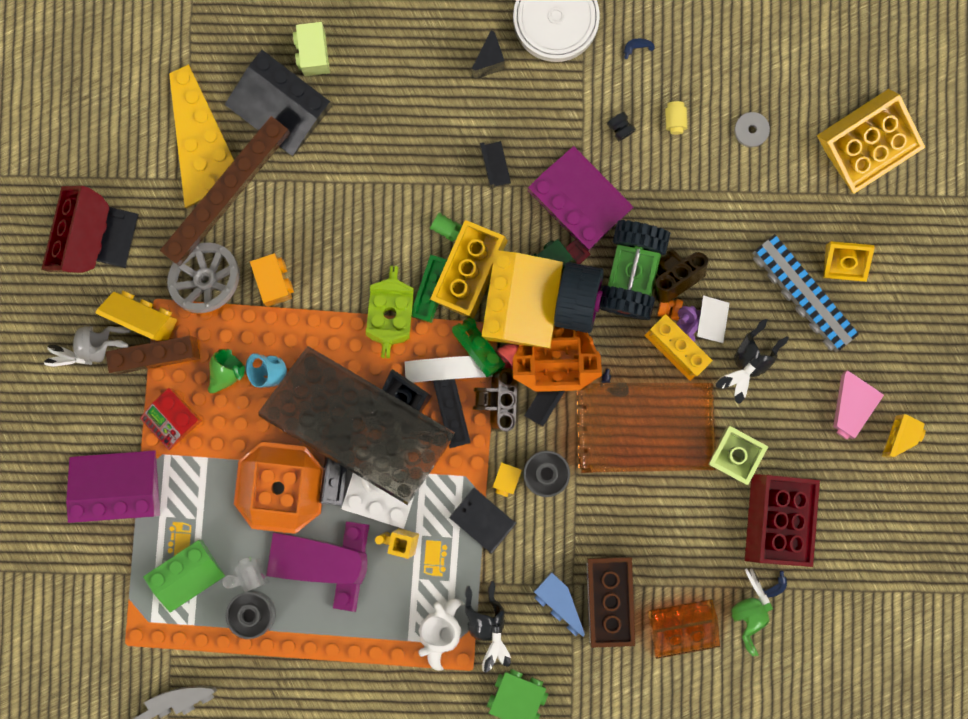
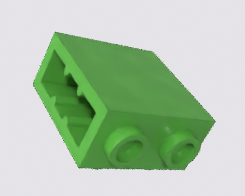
[486,669,549,719]

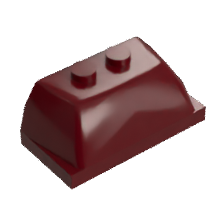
[41,185,109,273]

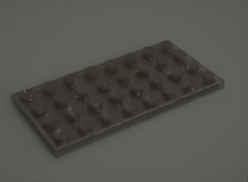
[258,346,455,505]

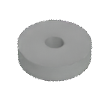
[734,112,770,148]

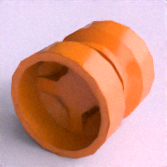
[657,299,683,321]

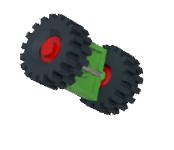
[599,220,671,320]

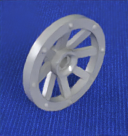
[167,243,240,313]

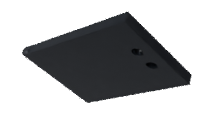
[97,207,139,268]
[449,488,517,554]

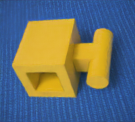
[375,528,419,559]

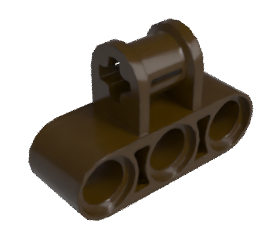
[654,249,708,303]
[473,368,517,432]

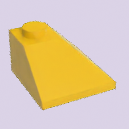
[882,414,926,458]

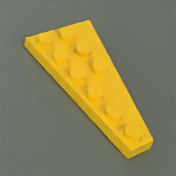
[169,64,234,208]

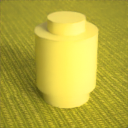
[665,101,688,135]

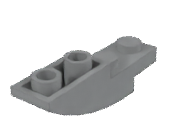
[133,686,217,719]

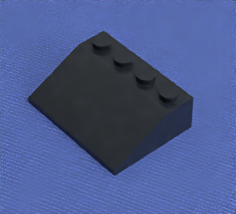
[225,50,332,157]

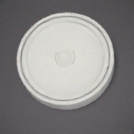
[513,0,600,62]

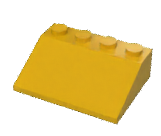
[817,89,925,194]
[482,250,563,349]

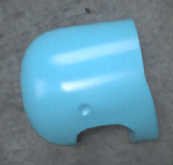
[246,353,287,388]

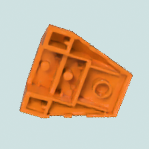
[513,325,602,392]

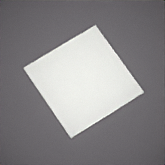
[697,296,729,343]

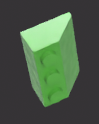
[143,540,225,613]

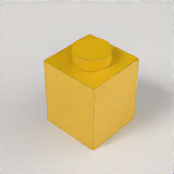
[493,463,522,497]

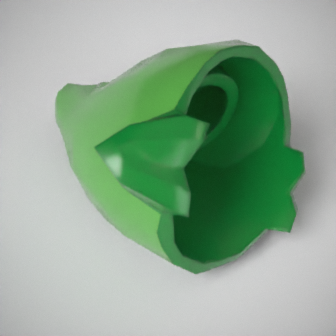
[208,349,245,393]

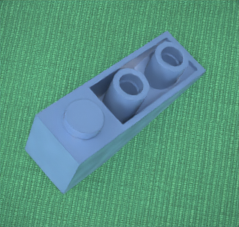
[534,572,585,637]

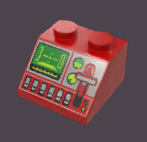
[140,388,201,450]

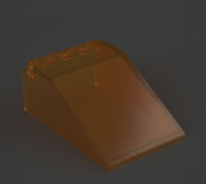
[576,383,716,473]

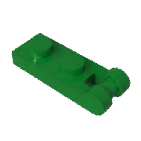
[452,317,506,377]

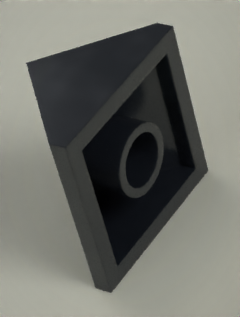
[471,30,505,79]
[377,369,432,424]

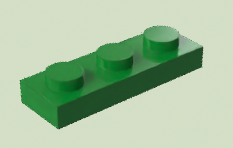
[411,254,447,323]

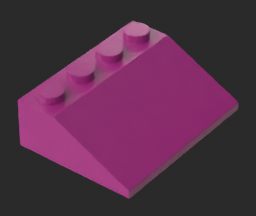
[528,146,634,252]
[66,450,160,523]

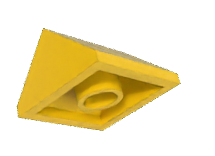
[823,241,875,282]

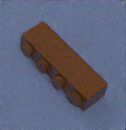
[106,336,200,375]

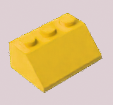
[96,290,177,341]

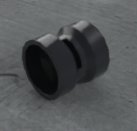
[607,112,636,142]

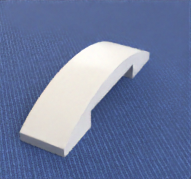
[404,356,493,383]

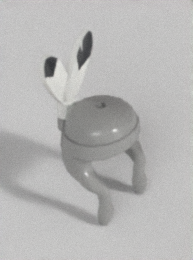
[44,326,131,366]

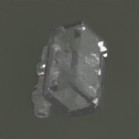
[223,556,269,592]

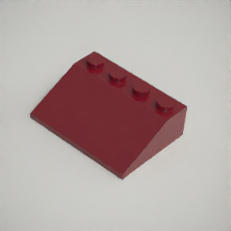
[744,474,820,567]

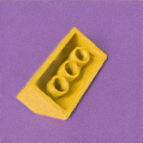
[430,220,508,319]

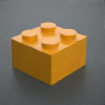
[250,253,294,307]

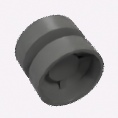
[523,451,570,497]
[226,591,276,639]

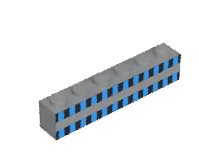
[752,234,859,352]

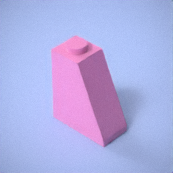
[833,370,884,440]

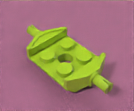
[366,266,414,358]

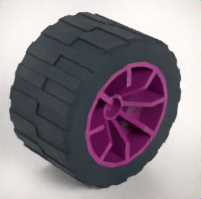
[554,262,604,333]

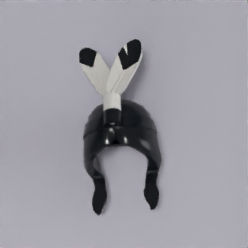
[716,319,789,404]
[465,581,511,673]

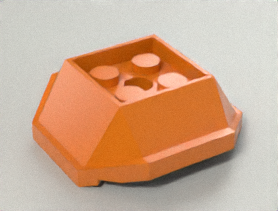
[234,441,324,534]

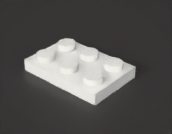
[341,468,417,529]

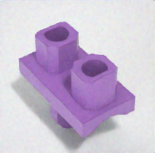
[676,306,701,341]

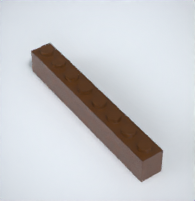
[160,116,290,266]

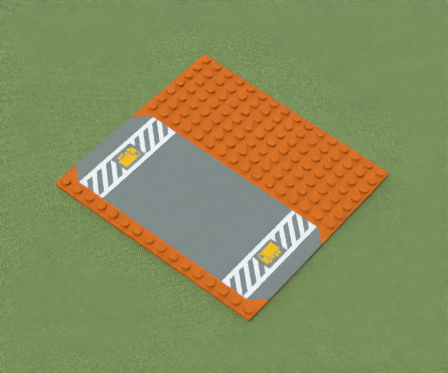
[125,299,497,671]

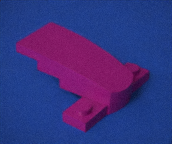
[266,521,369,612]

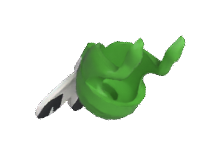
[731,568,773,656]

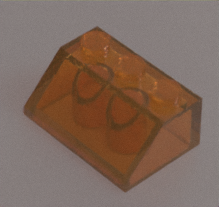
[648,599,720,659]

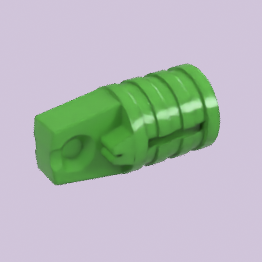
[430,212,462,242]

